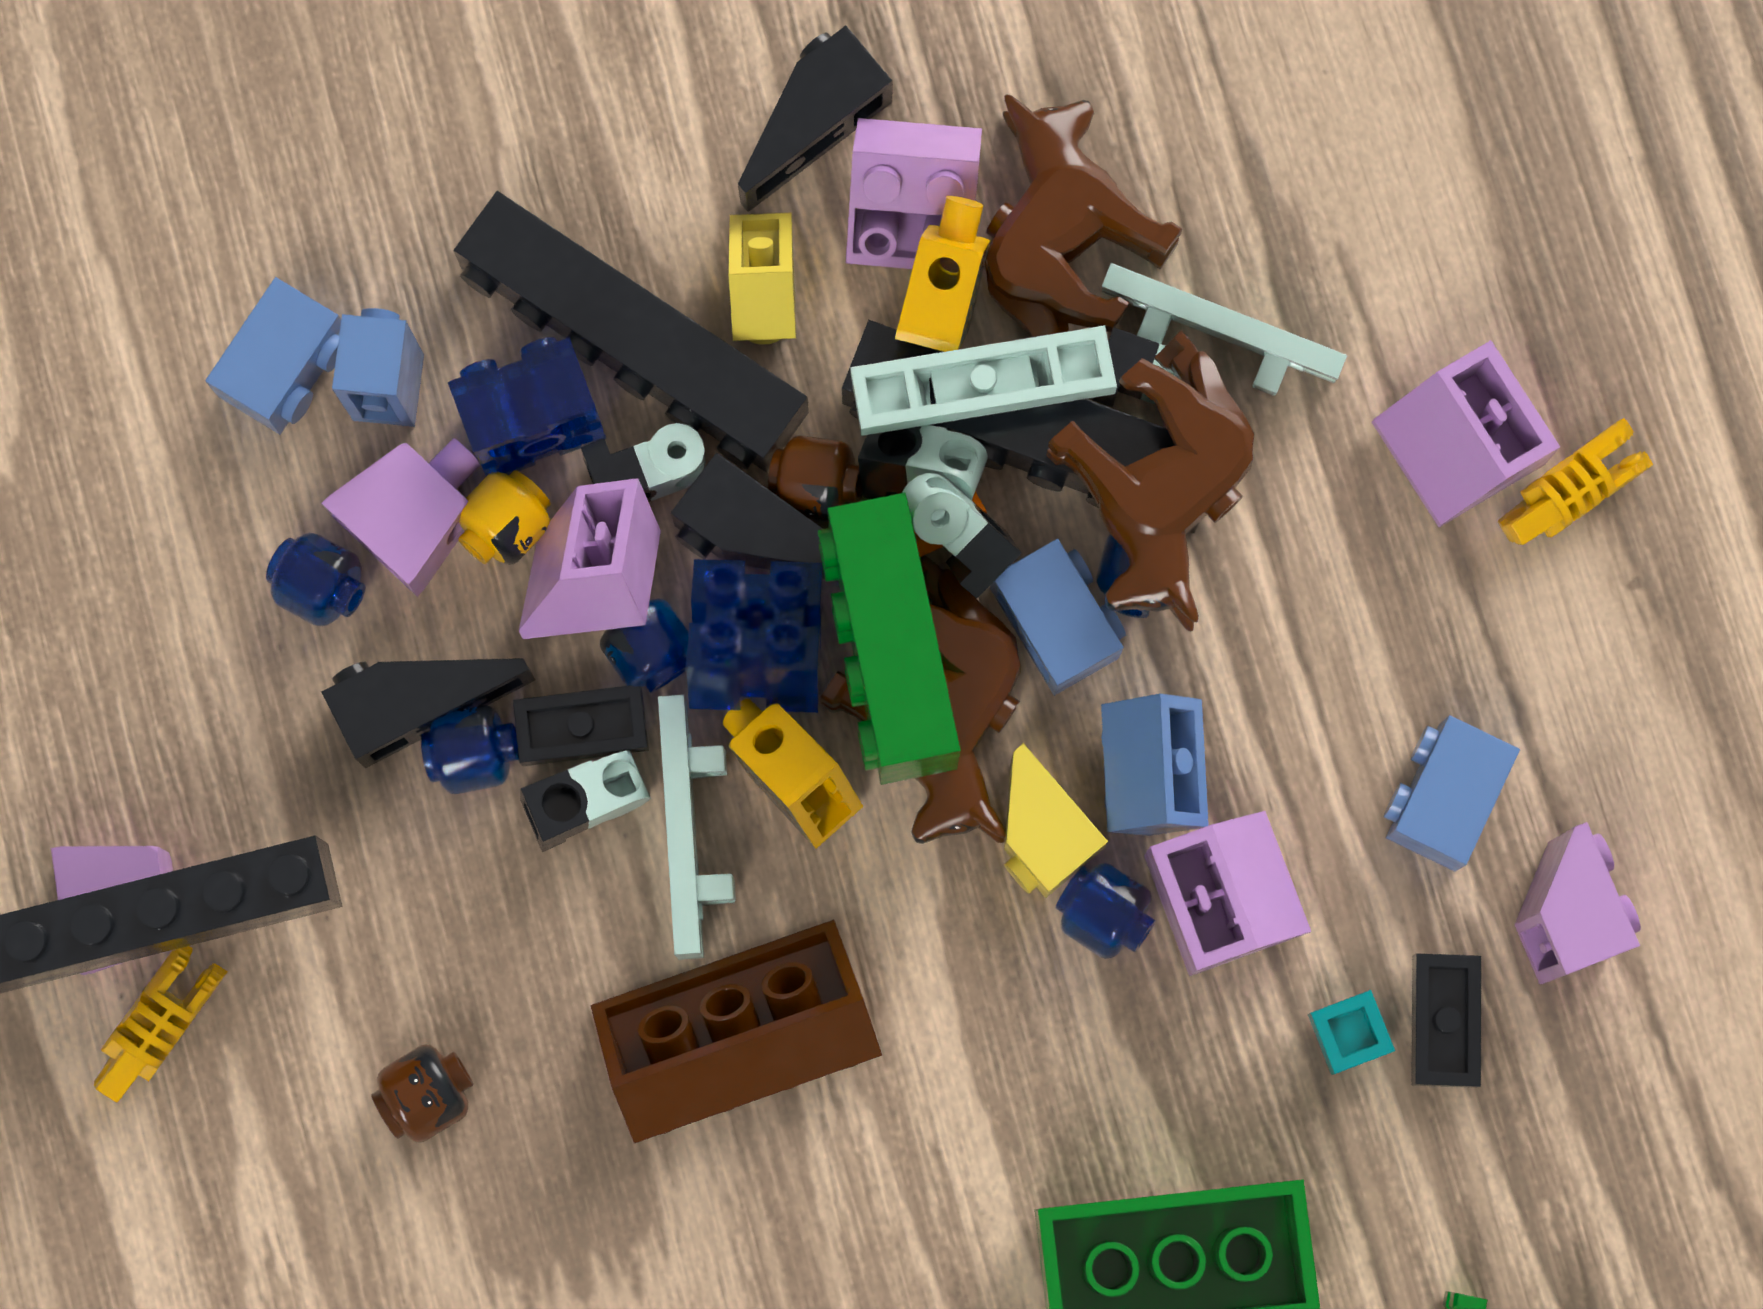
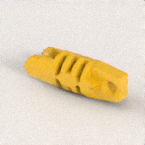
[1497,418,1653,545]
[94,946,228,1103]

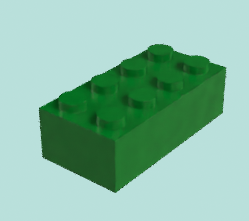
[818,493,961,785]
[1034,1179,1320,1309]

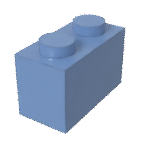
[205,277,341,435]
[332,308,424,427]
[990,538,1126,696]
[1101,694,1209,836]
[1384,715,1520,872]

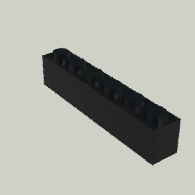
[453,190,809,472]
[841,319,1199,533]
[0,835,343,994]

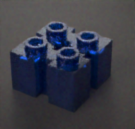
[448,337,607,476]
[686,559,823,713]

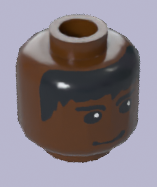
[768,435,863,521]
[371,1044,474,1143]

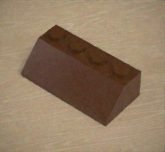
[590,919,882,1144]

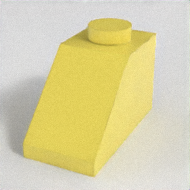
[728,213,796,344]
[1004,743,1108,898]

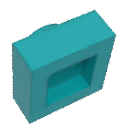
[1307,990,1395,1075]

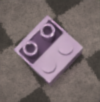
[846,118,982,273]
[1372,340,1560,527]
[519,478,661,639]
[1144,811,1312,977]
[1515,822,1641,984]

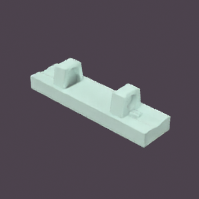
[1102,263,1347,396]
[850,325,1117,436]
[658,695,736,960]

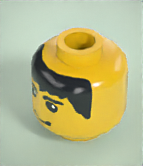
[458,470,551,565]

